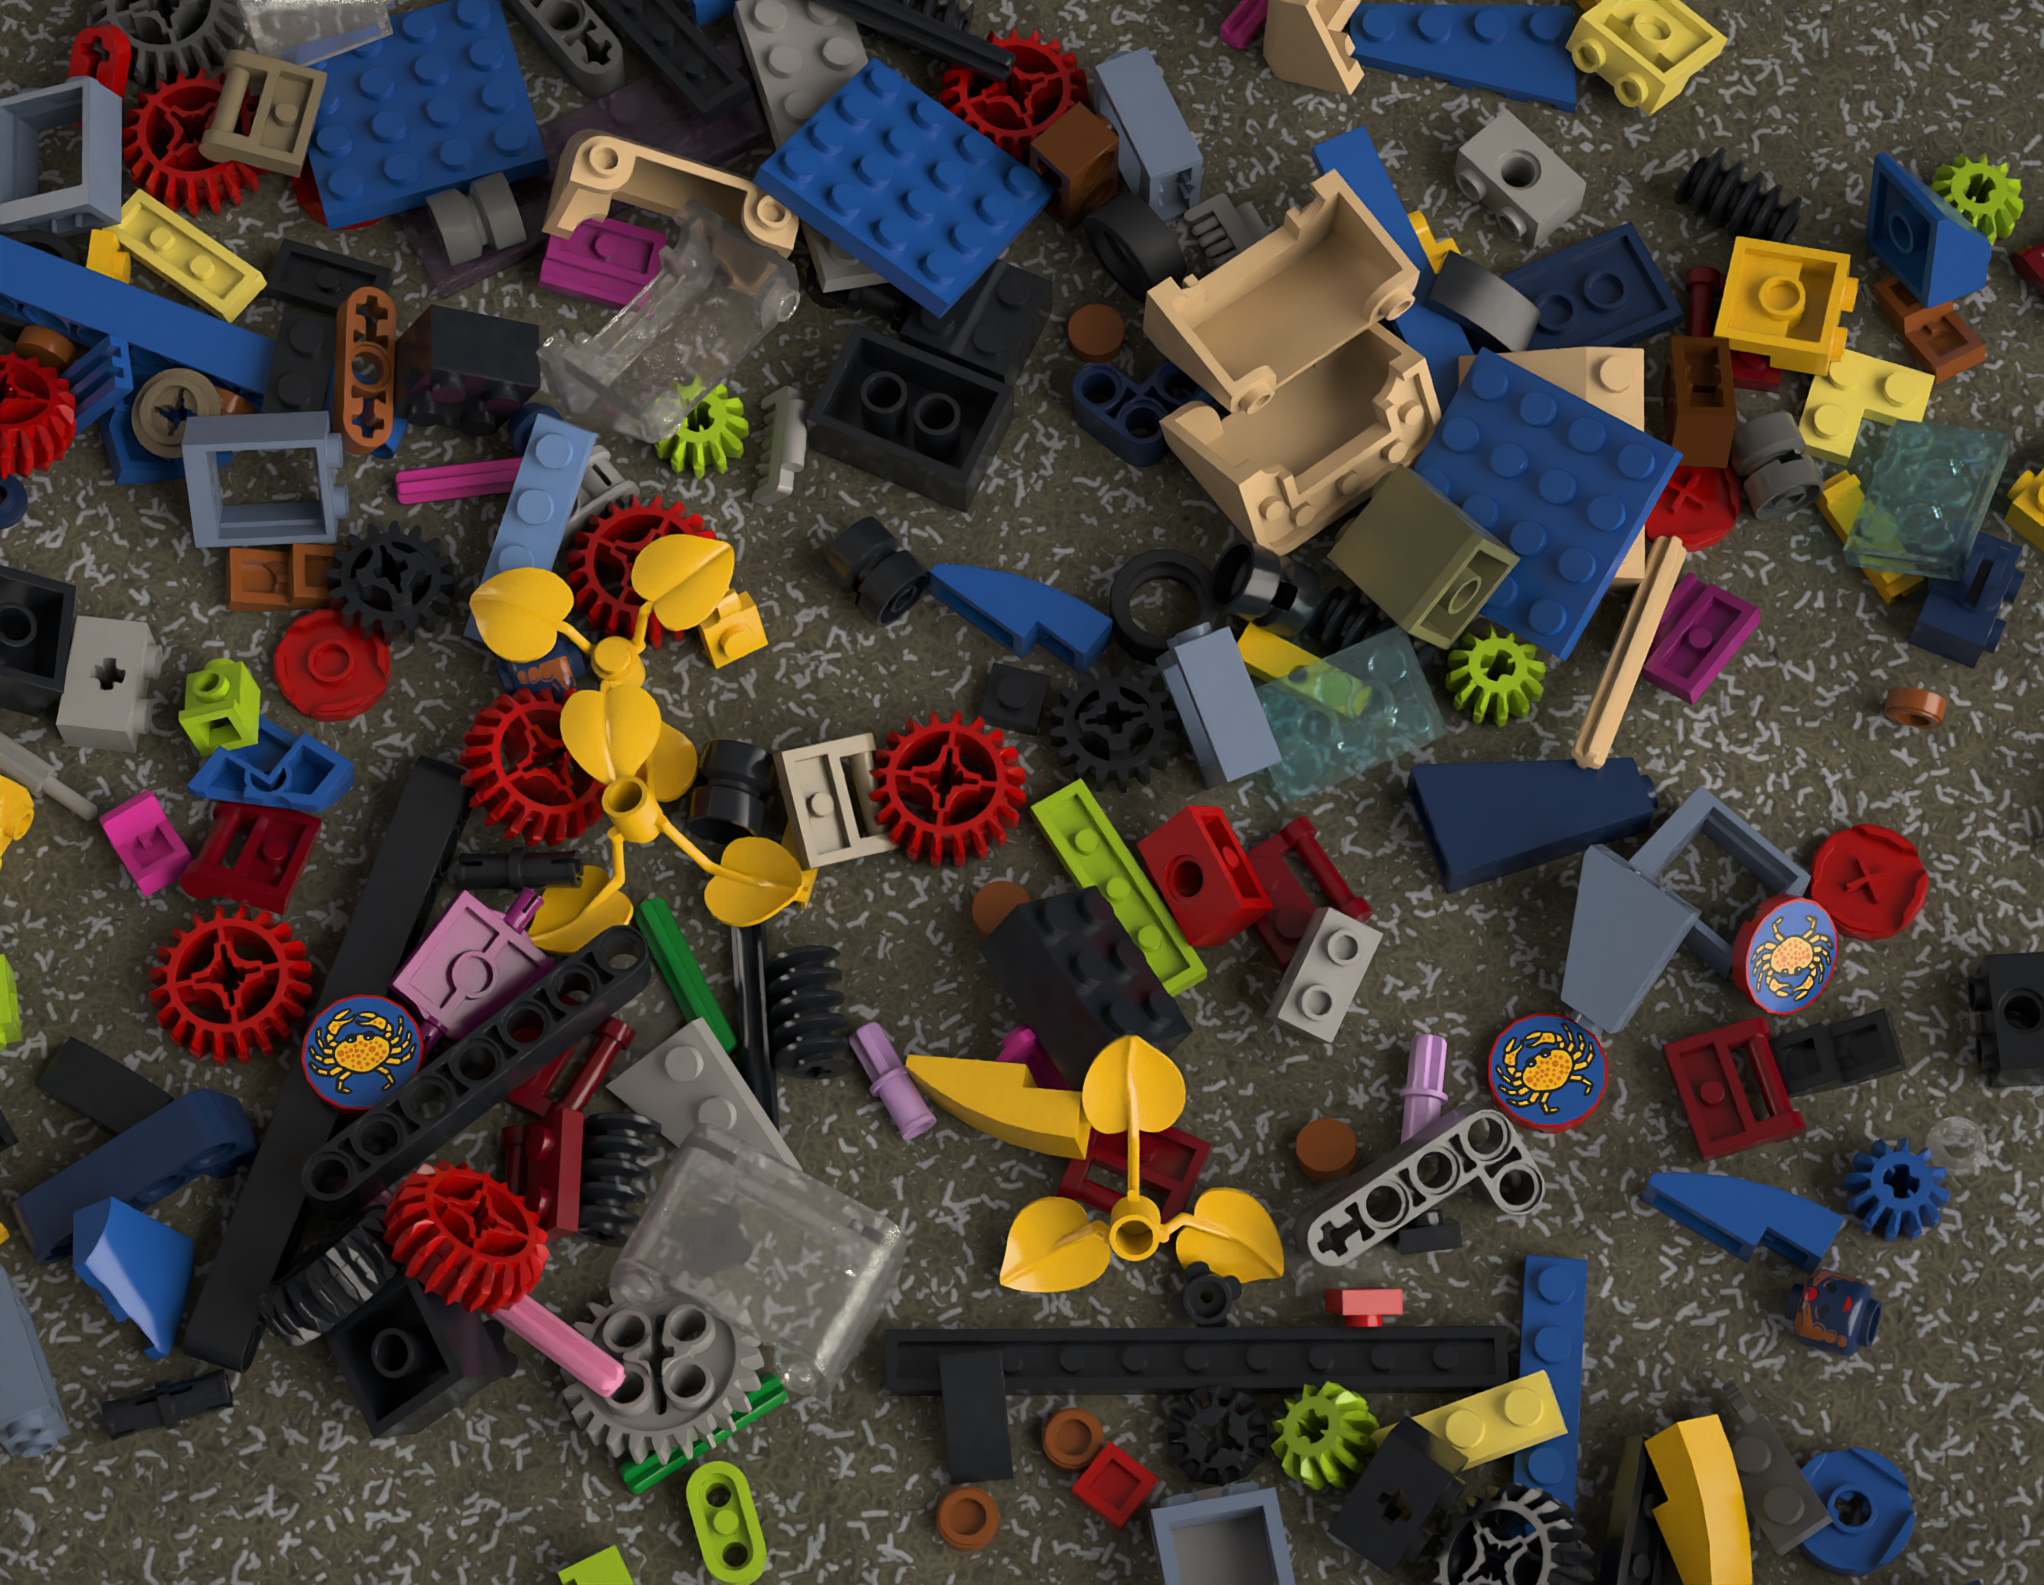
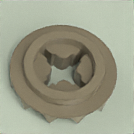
[132,368,223,461]

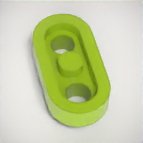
[686,1461,767,1585]

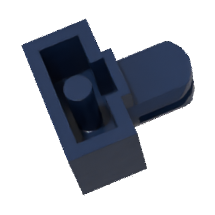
[1908,523,2026,669]

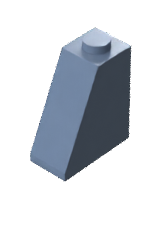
[1560,844,1702,1036]

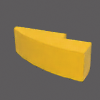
[906,1054,1091,1160]
[1644,1414,1752,1585]

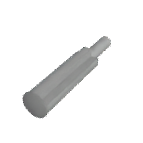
[0,732,98,821]

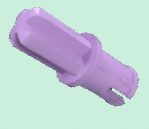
[849,1022,937,1140]
[1399,1034,1448,1158]

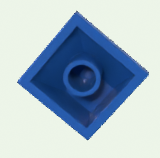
[1865,152,1991,309]

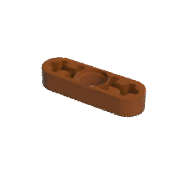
[333,287,396,455]

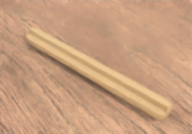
[1571,536,1687,769]

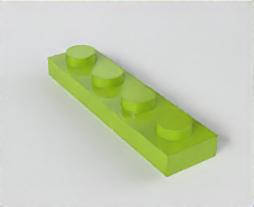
[1030,778,1207,997]

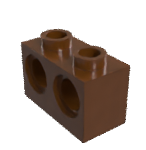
[1030,101,1119,233]
[1662,335,1737,468]

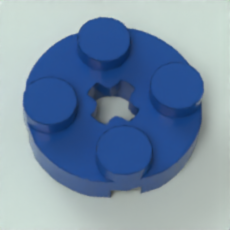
[1797,1448,1915,1577]

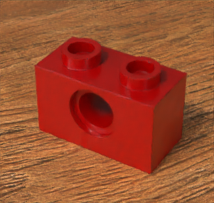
[1137,805,1274,946]

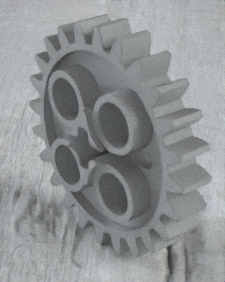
[560,1271,764,1465]

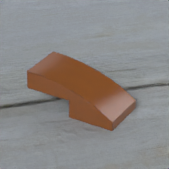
[1873,275,1985,384]
[225,542,348,612]

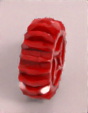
[939,26,1091,163]
[122,67,269,218]
[0,351,77,481]
[566,494,717,650]
[457,687,607,847]
[869,709,1026,869]
[149,903,314,1067]
[382,1159,550,1315]

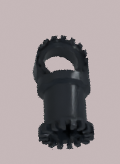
[806,260,916,332]

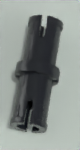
[457,847,584,895]
[102,1368,234,1441]

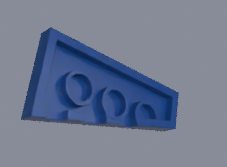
[1349,4,1576,114]

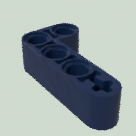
[1072,358,1217,468]
[11,1088,261,1265]

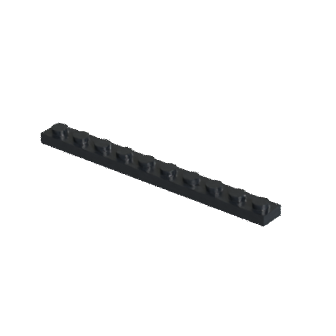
[885,1326,1509,1396]

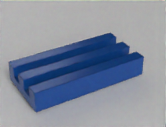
[58,335,134,437]

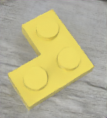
[1798,349,1935,466]

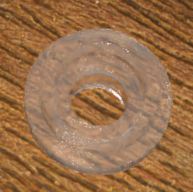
[1925,1117,1988,1178]

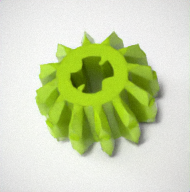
[1928,152,2024,246]
[650,377,749,480]
[1445,624,1546,728]
[1271,1381,1380,1492]

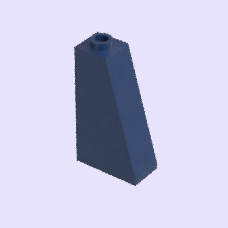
[1406,757,1658,894]

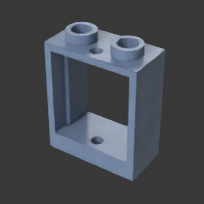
[1093,46,1203,224]
[0,76,122,238]
[181,411,349,548]
[1155,622,1283,790]
[1628,785,1811,979]
[0,1267,71,1458]
[1149,1482,1296,1585]

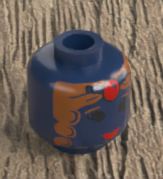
[495,632,587,703]
[1785,1269,1882,1358]

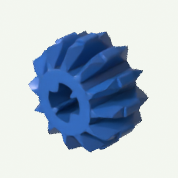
[1843,1137,1950,1243]

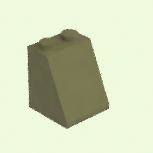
[1327,464,1521,651]

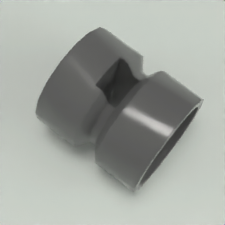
[425,171,527,268]
[1729,412,1826,520]

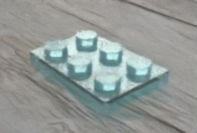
[1843,419,2012,581]
[1255,625,1449,805]

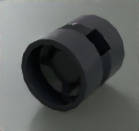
[821,516,930,627]
[1209,539,1321,638]
[685,740,777,845]

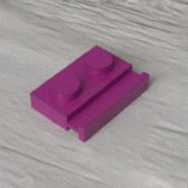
[536,217,667,317]
[1640,572,1761,706]

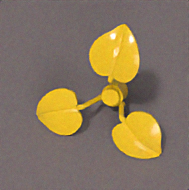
[469,534,735,787]
[527,720,804,956]
[999,1035,1284,1293]

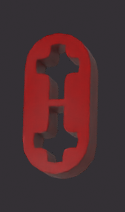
[67,24,131,131]

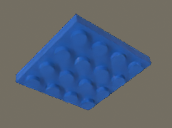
[279,0,550,231]
[752,57,1057,319]
[1413,346,1683,661]

